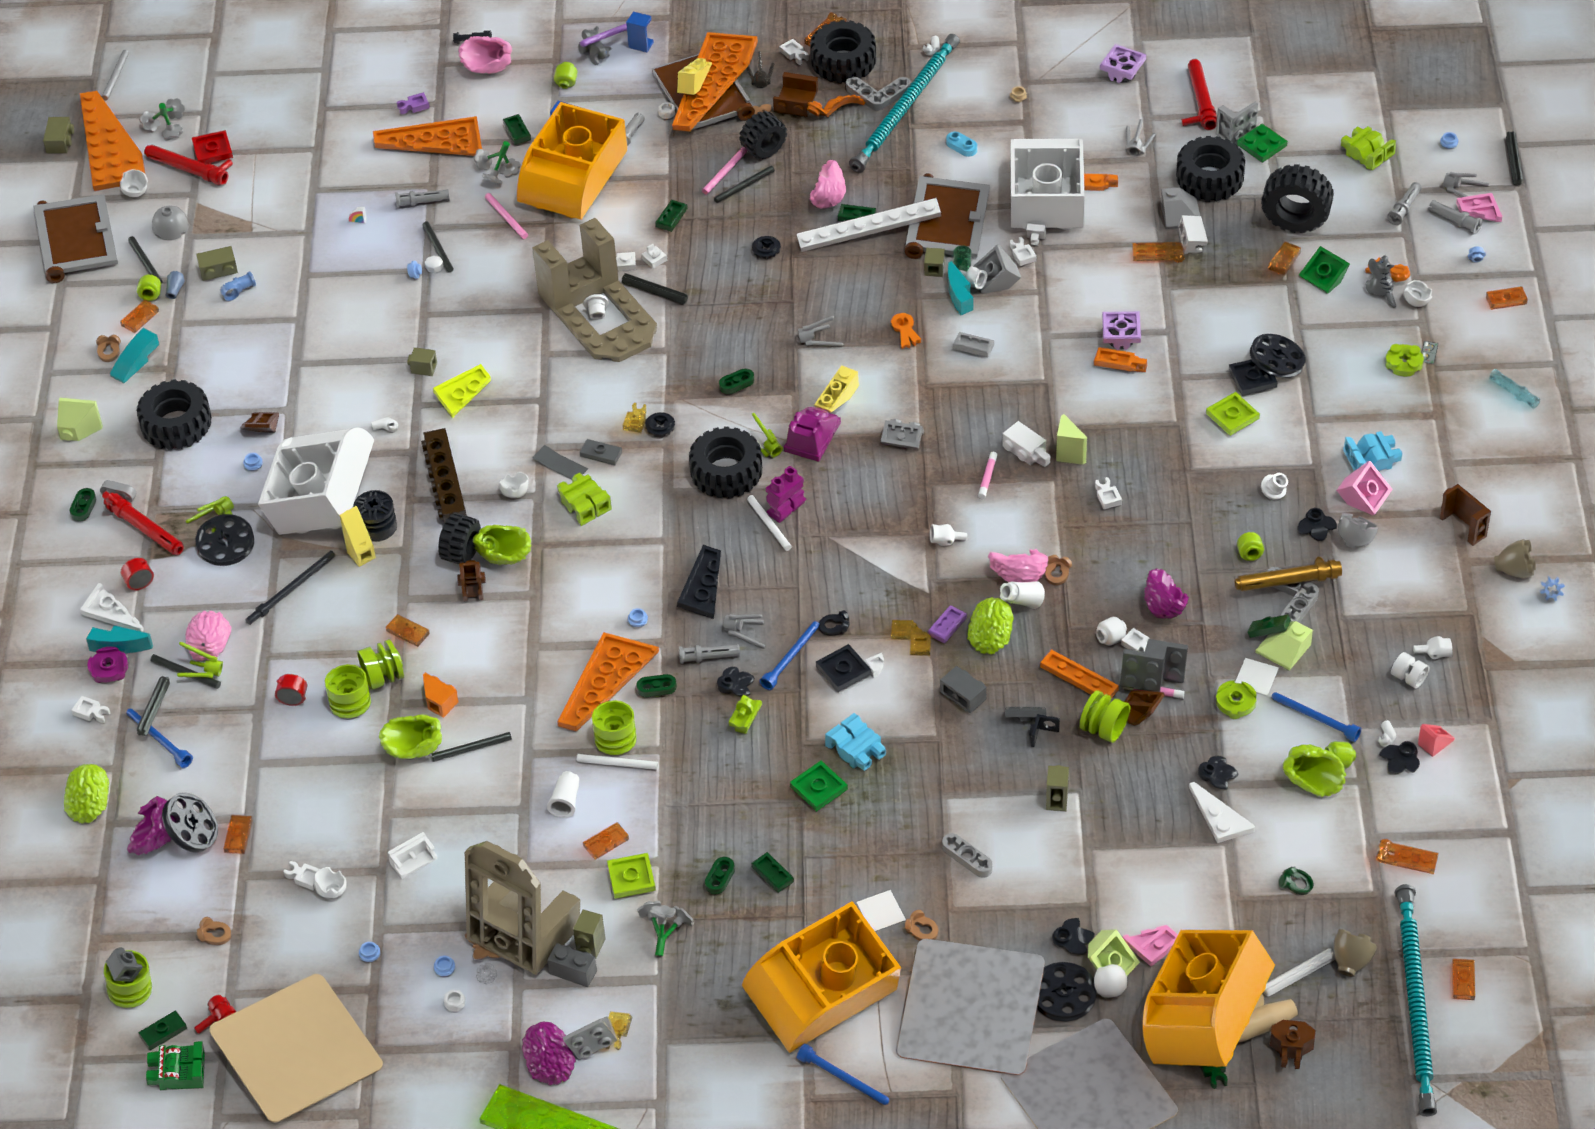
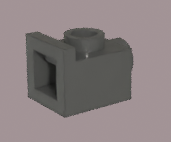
[106,947,143,982]

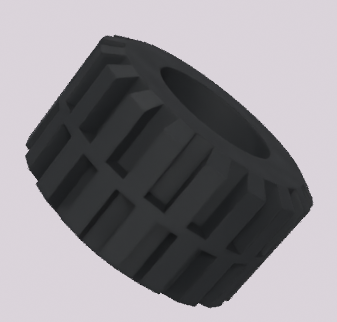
[739,111,787,160]
[438,513,481,564]

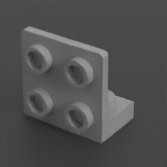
[1216,101,1258,143]
[563,1016,618,1060]

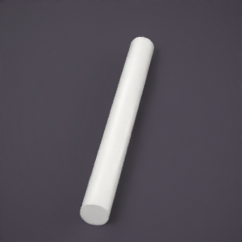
[747,495,792,551]
[577,754,659,770]

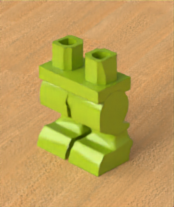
[1341,126,1396,171]
[557,473,612,526]

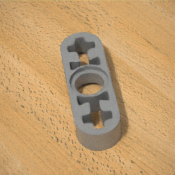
[942,833,992,878]

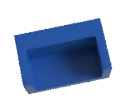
[626,11,654,53]

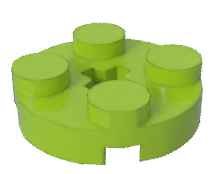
[1385,344,1424,377]
[1216,680,1257,719]

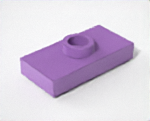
[928,605,967,644]

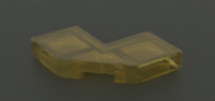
[891,620,931,656]

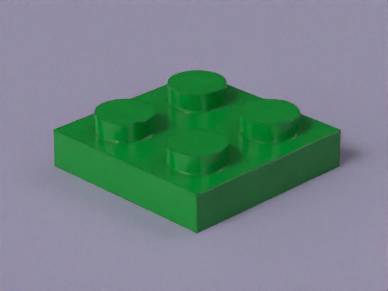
[1237,124,1288,163]
[790,760,848,812]

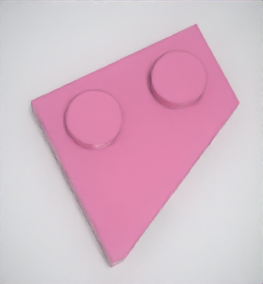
[1456,193,1502,222]
[1122,925,1178,967]

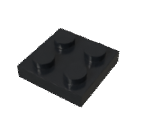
[1229,359,1278,396]
[816,644,871,692]

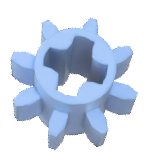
[1540,576,1565,601]

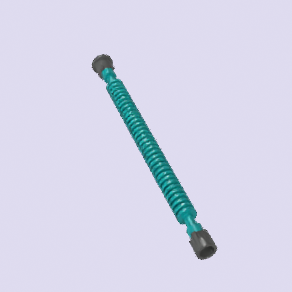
[849,34,960,173]
[1394,884,1437,1117]

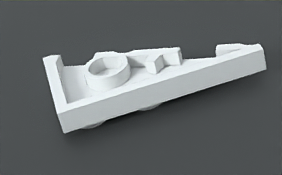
[80,583,144,632]
[1189,782,1255,843]

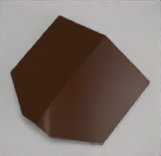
[240,412,279,432]
[1124,690,1165,726]

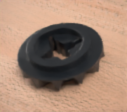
[752,236,781,259]
[645,412,675,437]

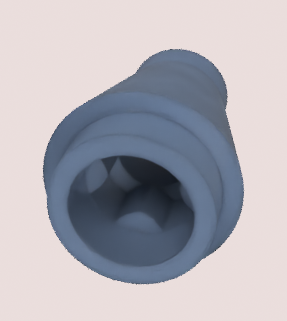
[165,271,185,299]

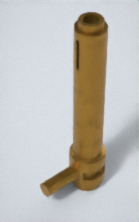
[1234,557,1342,591]

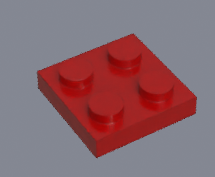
[192,130,233,164]

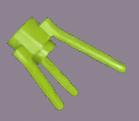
[752,413,783,458]
[186,496,234,533]
[177,642,223,679]

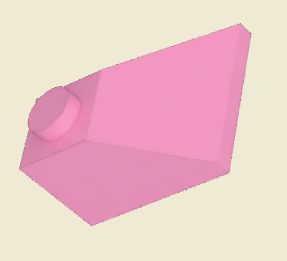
[1336,461,1392,515]

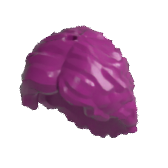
[1144,568,1189,619]
[127,796,177,855]
[522,1021,576,1085]

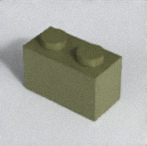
[43,117,74,154]
[196,246,238,281]
[1046,765,1069,812]
[573,909,606,959]

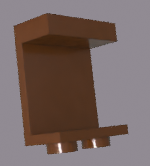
[773,72,818,117]
[1440,484,1491,546]

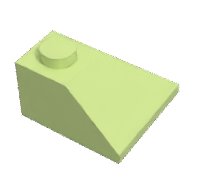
[57,398,103,441]
[1255,621,1313,671]
[1088,929,1140,976]

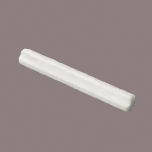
[1263,949,1335,997]

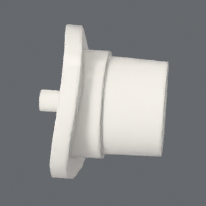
[583,294,609,319]
[1261,473,1288,500]

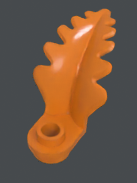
[807,95,865,117]

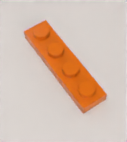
[1040,649,1119,699]

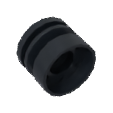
[353,490,397,542]

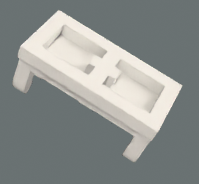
[1177,215,1208,254]
[388,832,437,879]

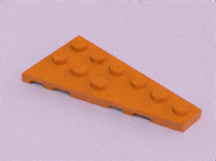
[373,116,482,156]
[557,632,659,732]

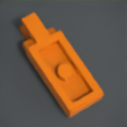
[1084,174,1118,191]
[1094,347,1147,372]

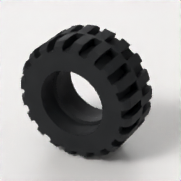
[810,20,876,83]
[1176,136,1246,202]
[1261,164,1334,233]
[136,379,212,450]
[689,426,763,499]

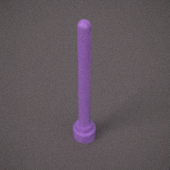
[580,24,627,47]

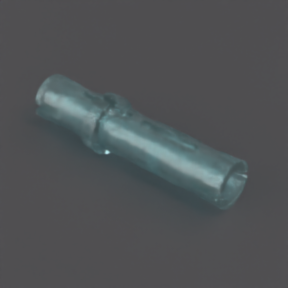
[1489,369,1540,409]

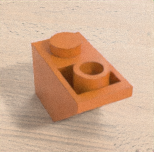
[423,672,459,718]

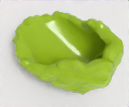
[473,525,531,565]
[967,597,1014,655]
[379,715,442,759]
[1282,744,1346,797]
[64,764,110,824]

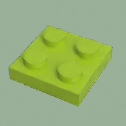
[1206,392,1260,436]
[607,853,656,899]

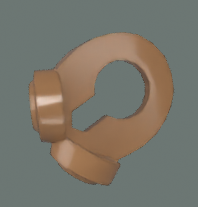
[96,334,121,362]
[1045,555,1072,586]
[905,910,938,941]
[197,917,231,945]

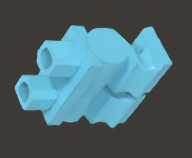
[1343,431,1402,471]
[825,713,886,771]

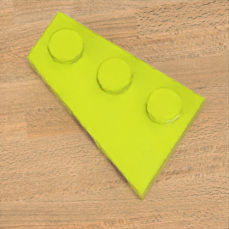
[433,364,491,418]

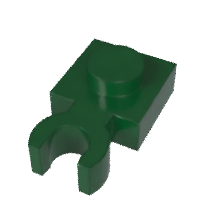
[1200,1066,1228,1089]

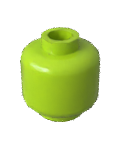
[554,62,578,89]
[137,274,161,301]
[1237,532,1264,561]
[1324,741,1356,768]

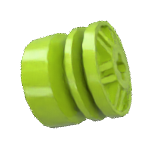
[357,639,404,690]
[324,664,371,718]
[1080,690,1130,743]
[592,700,637,755]
[104,950,152,1008]

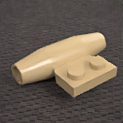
[1238,994,1298,1043]

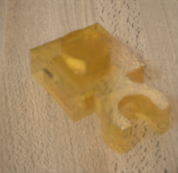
[623,402,647,433]
[606,1011,633,1050]

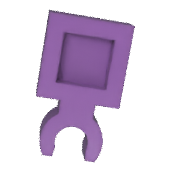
[397,92,430,114]

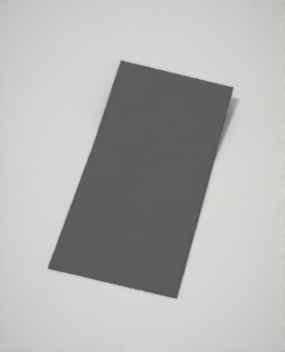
[532,445,589,480]

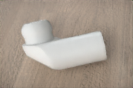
[923,36,940,56]
[371,417,398,432]
[1378,720,1397,747]

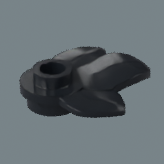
[1298,508,1337,541]
[717,667,755,696]
[1379,741,1420,774]
[1198,756,1239,790]
[1052,918,1095,955]

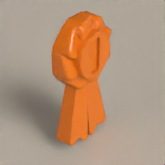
[1365,257,1410,282]
[891,313,921,349]

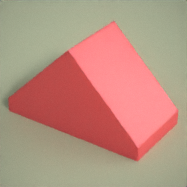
[1418,724,1455,757]

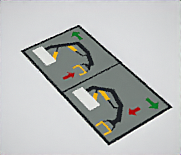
[1421,341,1439,364]

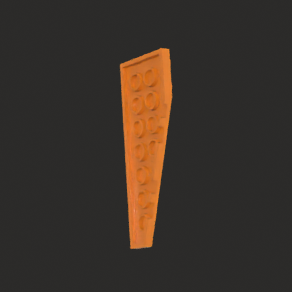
[672,32,758,132]
[80,91,146,191]

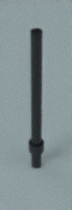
[245,550,335,625]

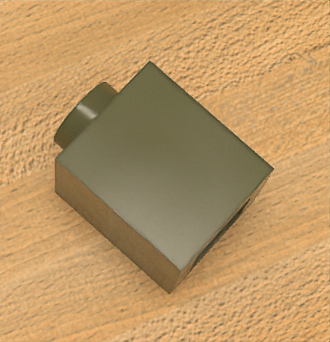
[924,248,945,277]
[407,347,437,376]

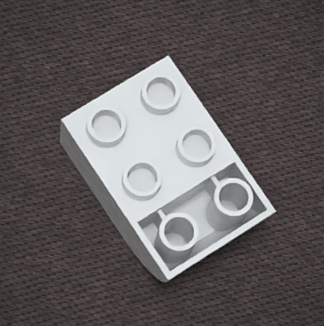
[1010,139,1084,230]
[258,428,374,535]

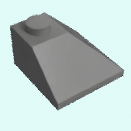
[1161,187,1200,229]
[973,244,1021,294]

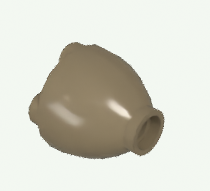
[1494,539,1536,578]
[1334,929,1377,977]

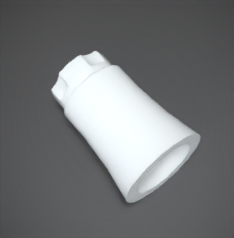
[1000,581,1045,609]
[547,771,579,818]

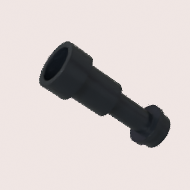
[453,30,492,44]

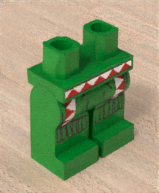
[146,1041,205,1090]

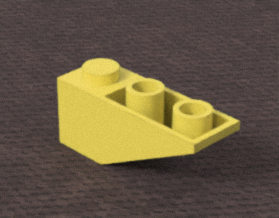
[677,58,712,95]
[814,365,859,413]
[340,506,376,567]

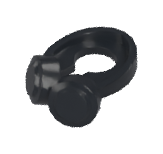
[819,610,850,636]

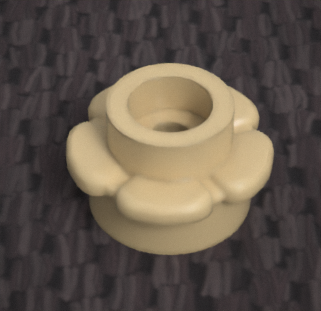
[1010,86,1027,102]

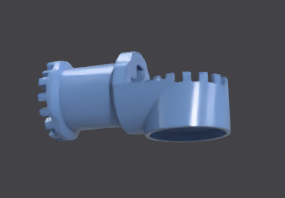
[220,271,256,301]

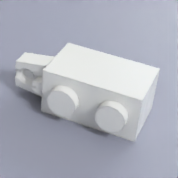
[1002,421,1050,467]

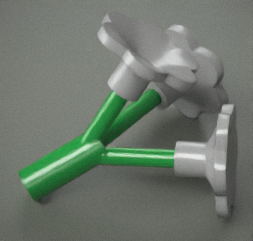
[139,98,185,139]
[473,141,521,184]
[637,901,694,956]

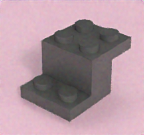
[1120,639,1188,692]

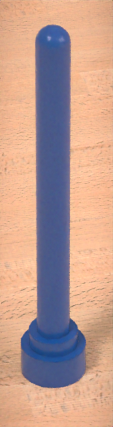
[759,621,819,690]
[1272,692,1362,742]
[126,708,193,768]
[796,1043,889,1105]

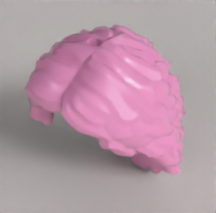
[458,36,512,74]
[809,160,846,209]
[988,549,1048,582]
[185,611,232,661]

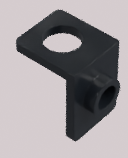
[1029,714,1060,747]

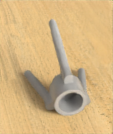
[1125,119,1156,156]
[1443,172,1489,197]
[798,316,844,346]
[724,614,765,648]

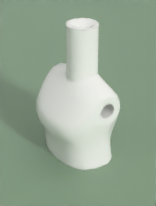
[959,266,987,289]
[930,524,967,546]
[1413,636,1452,659]

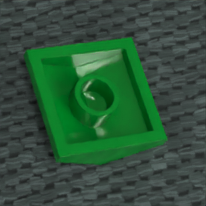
[1299,246,1350,293]

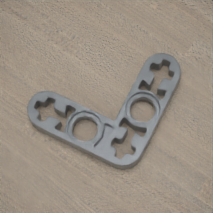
[846,77,911,111]
[1267,567,1319,623]

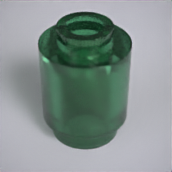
[953,246,971,272]

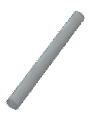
[101,50,129,100]

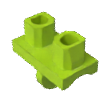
[729,695,762,734]

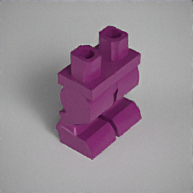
[766,466,806,523]

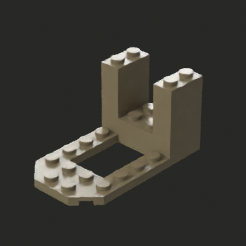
[532,218,657,362]
[464,841,580,975]

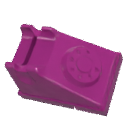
[784,407,841,462]

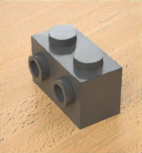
[940,666,987,713]
[547,944,597,987]

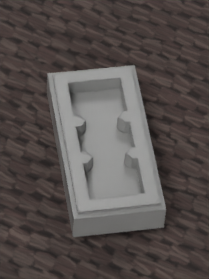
[953,332,994,358]

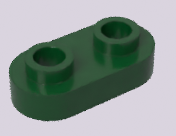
[719,368,755,394]
[69,488,96,521]
[636,674,677,697]
[705,857,735,895]

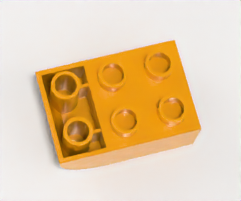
[517,102,627,220]
[742,901,901,1053]
[1143,930,1275,1067]

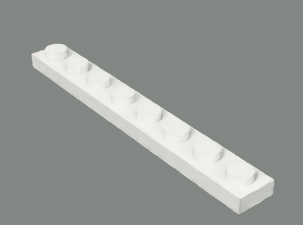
[797,198,941,252]

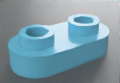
[946,131,977,157]

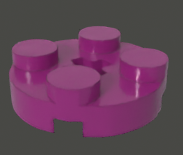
[87,647,129,683]

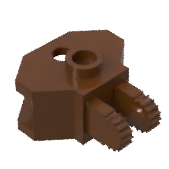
[457,560,486,602]
[1270,1020,1316,1069]

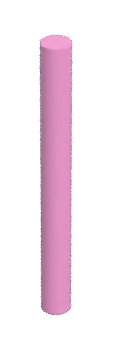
[702,147,747,195]
[485,193,528,239]

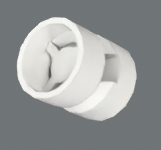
[1391,652,1430,688]

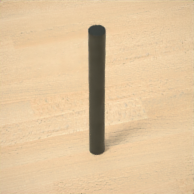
[714,165,775,203]
[422,221,454,272]
[128,236,163,284]
[150,654,221,689]
[431,732,512,761]

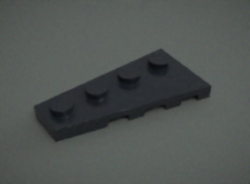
[677,545,721,619]

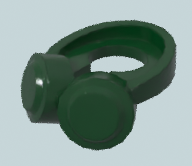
[1279,866,1314,895]

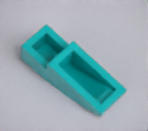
[948,261,974,315]
[110,327,160,383]
[86,625,153,654]

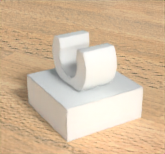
[1026,223,1046,246]
[641,244,667,269]

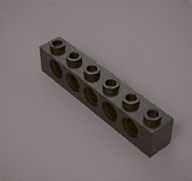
[421,428,467,523]

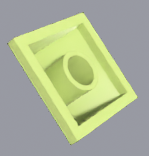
[1056,414,1087,464]

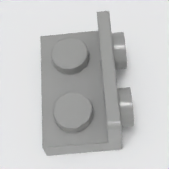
[881,419,924,450]

